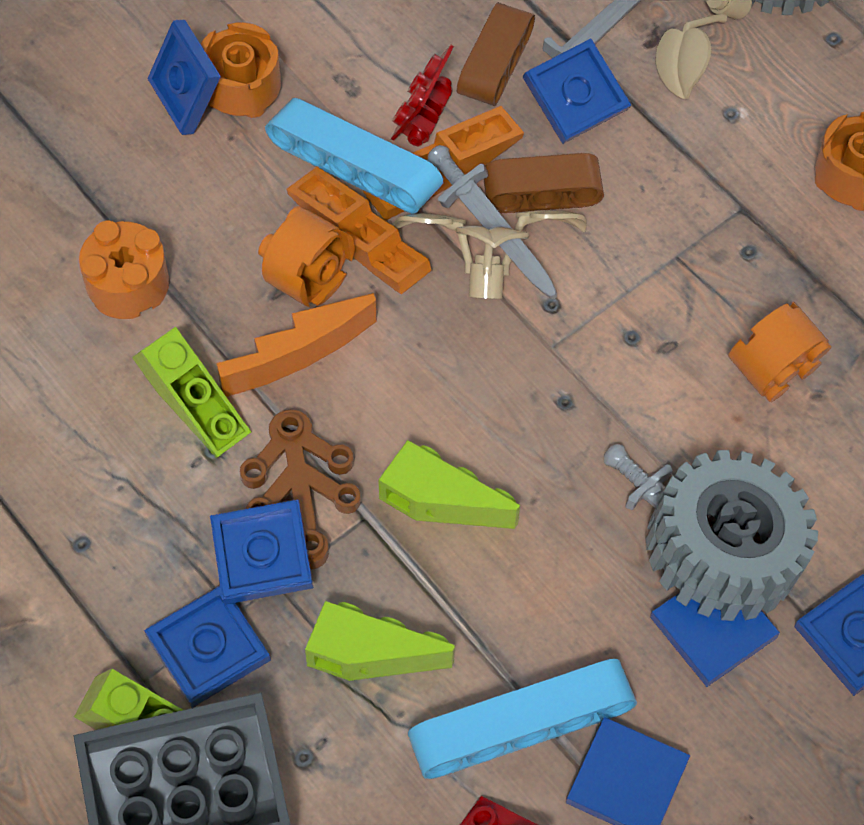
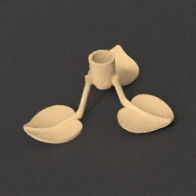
[656,0,752,100]
[392,210,587,299]

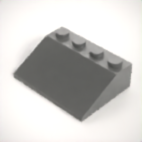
[73,692,291,825]

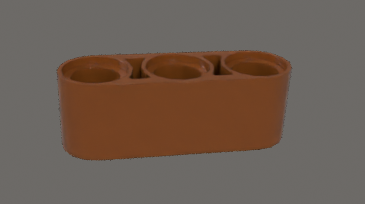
[457,2,535,106]
[484,153,604,213]

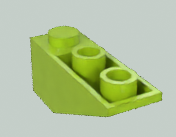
[132,327,251,458]
[378,440,520,529]
[305,601,455,681]
[74,669,183,730]

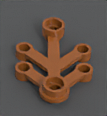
[240,410,361,569]

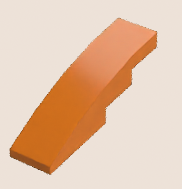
[363,106,524,221]
[286,166,432,294]
[216,293,377,397]

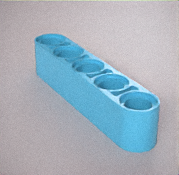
[265,98,443,214]
[408,659,637,779]

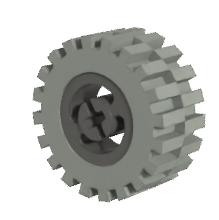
[646,450,818,621]

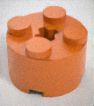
[201,22,281,118]
[815,112,864,211]
[258,206,355,307]
[79,220,169,319]
[728,302,832,402]

